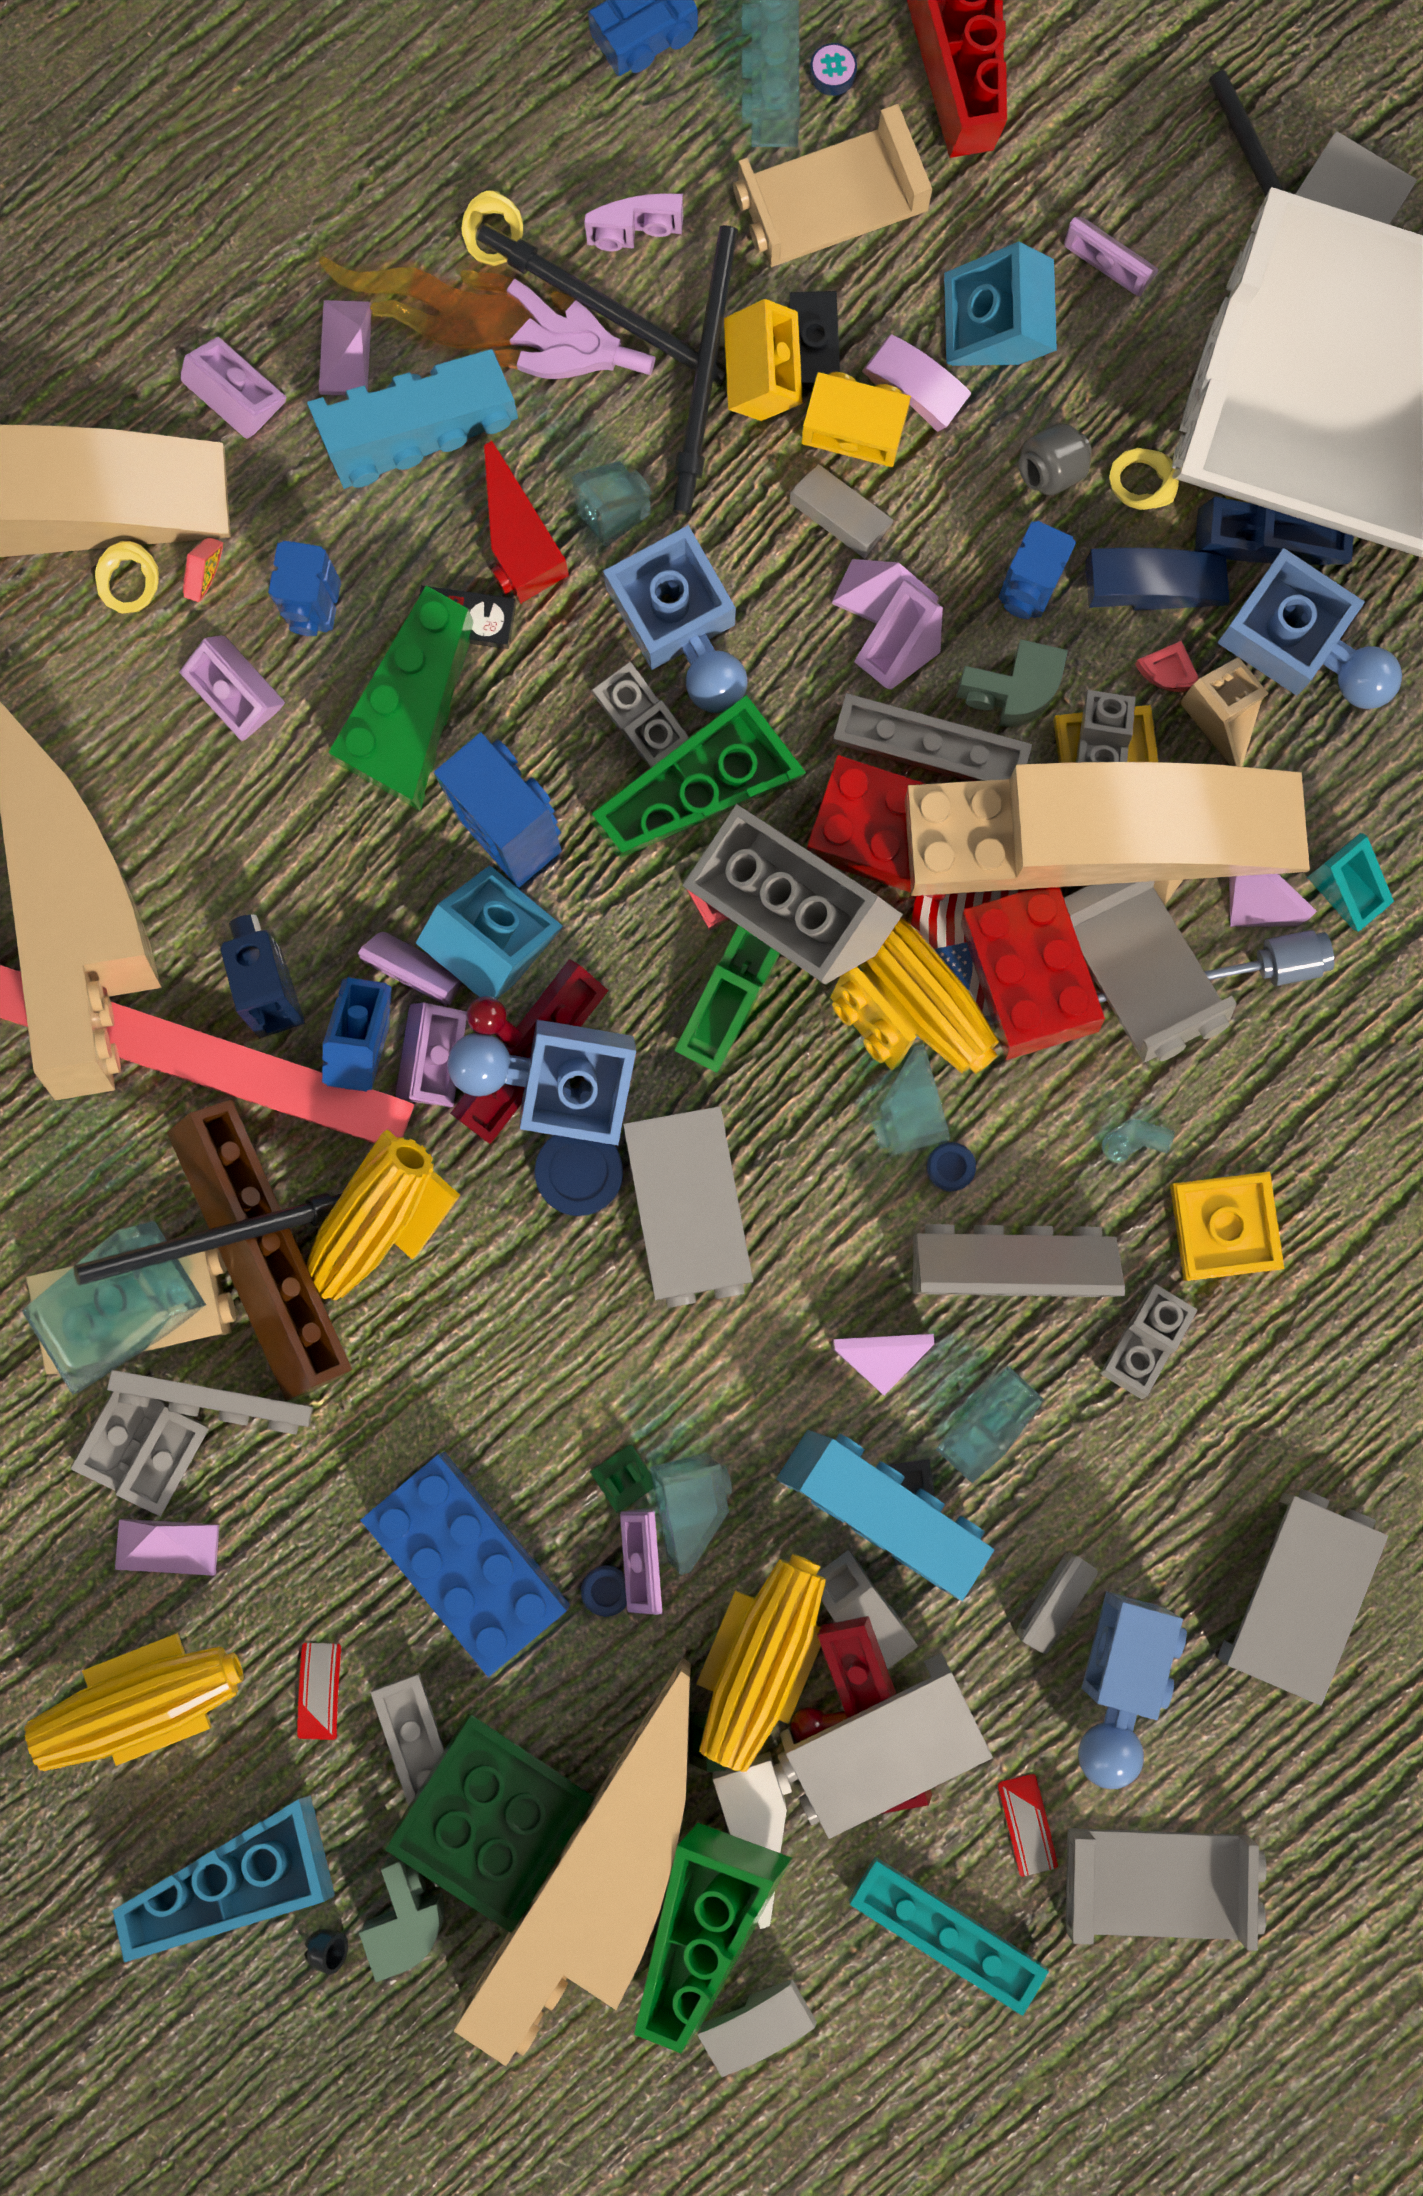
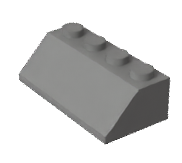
[682,804,903,984]
[913,1224,1125,1297]

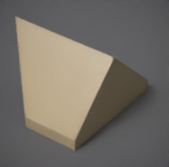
[1180,657,1269,767]

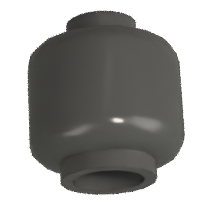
[1019,423,1091,495]

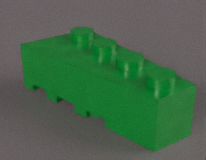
[328,585,474,811]
[590,695,806,859]
[634,1823,792,2053]

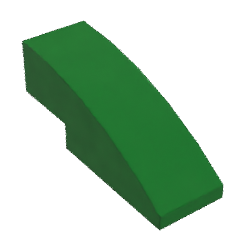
[674,925,780,1073]

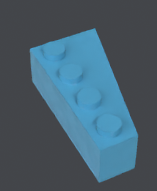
[307,349,518,489]
[776,1430,995,1601]
[112,1795,335,1962]

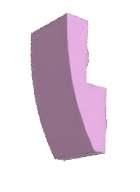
[585,193,683,251]
[862,334,972,432]

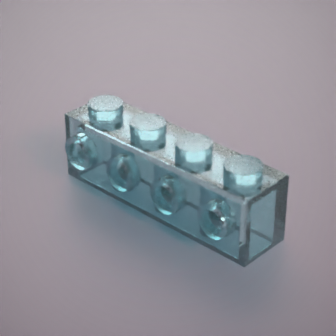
[742,0,800,147]

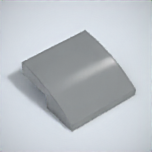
[71,1391,209,1517]

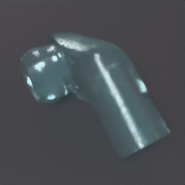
[1102,1118,1175,1163]

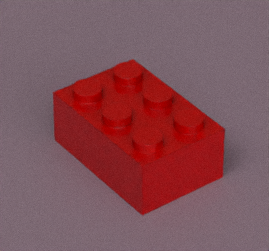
[807,755,946,902]
[961,887,1105,1060]

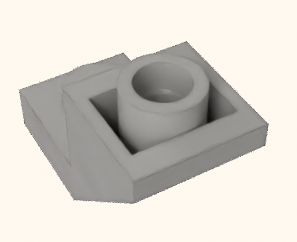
[817,1550,918,1669]

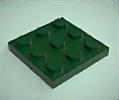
[382,1714,595,1934]

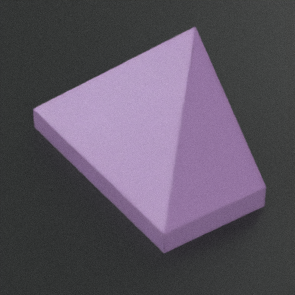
[319,300,372,395]
[832,559,939,624]
[854,580,943,689]
[1229,874,1317,927]
[832,1334,934,1395]
[115,1519,220,1575]

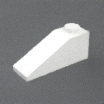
[713,1752,792,1929]

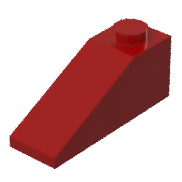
[484,441,569,604]

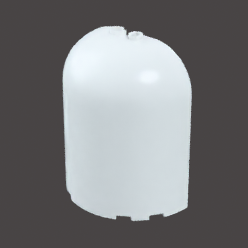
[1172,187,1423,557]

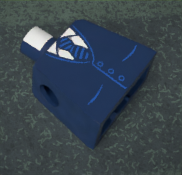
[220,915,306,1039]

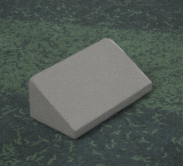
[790,464,894,559]
[1015,1551,1098,1654]

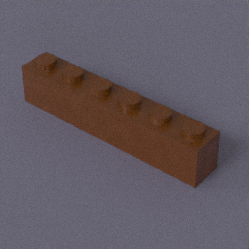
[167,1099,352,1401]

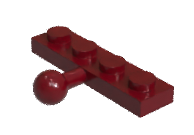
[450,959,609,1144]
[790,1616,932,1814]

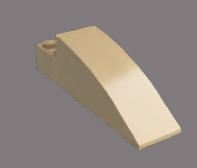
[0,425,231,557]
[0,702,162,1100]
[905,762,1310,896]
[454,1658,690,2066]

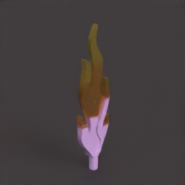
[319,256,655,379]

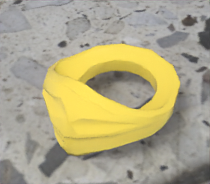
[461,190,523,266]
[1109,448,1179,510]
[95,541,159,614]

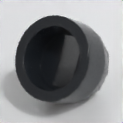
[304,1929,348,1975]

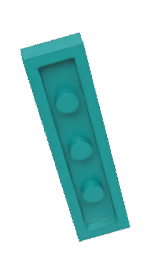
[849,1856,1049,2016]

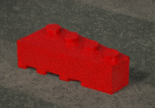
[907,0,1007,158]

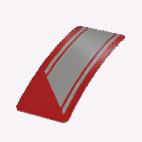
[297,1643,342,1740]
[997,1774,1058,1877]

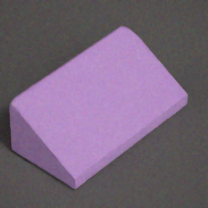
[1063,217,1159,297]
[180,337,287,439]
[179,635,285,741]
[358,932,462,1006]
[396,1003,467,1107]
[620,1508,662,1615]

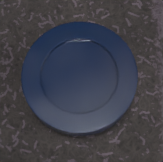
[535,1135,623,1216]

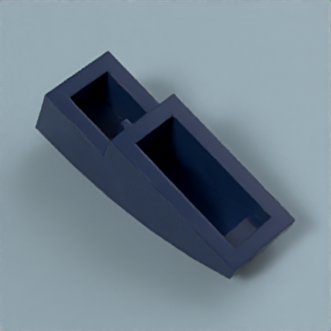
[1195,497,1354,565]
[1085,548,1230,611]

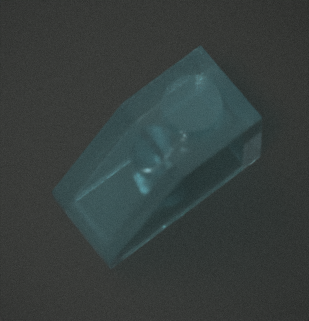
[571,461,652,548]
[872,1044,951,1158]
[936,1366,1044,1483]
[650,1453,732,1575]

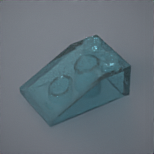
[22,1221,206,1395]

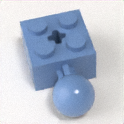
[603,525,748,713]
[1218,548,1402,709]
[447,1020,636,1145]
[1078,1591,1187,1789]

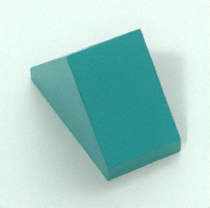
[1307,833,1394,932]

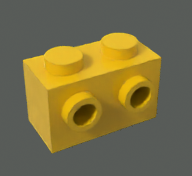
[724,299,803,421]
[802,372,911,468]

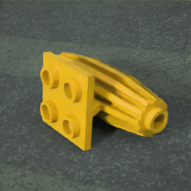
[830,917,999,1074]
[306,1129,460,1300]
[696,1554,826,1772]
[24,1633,244,1771]

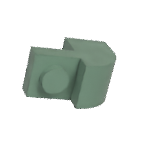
[956,640,1068,727]
[359,1856,445,1982]

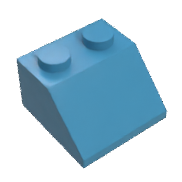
[944,242,1057,366]
[416,865,563,999]

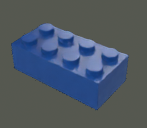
[434,732,562,888]
[360,1452,570,1678]

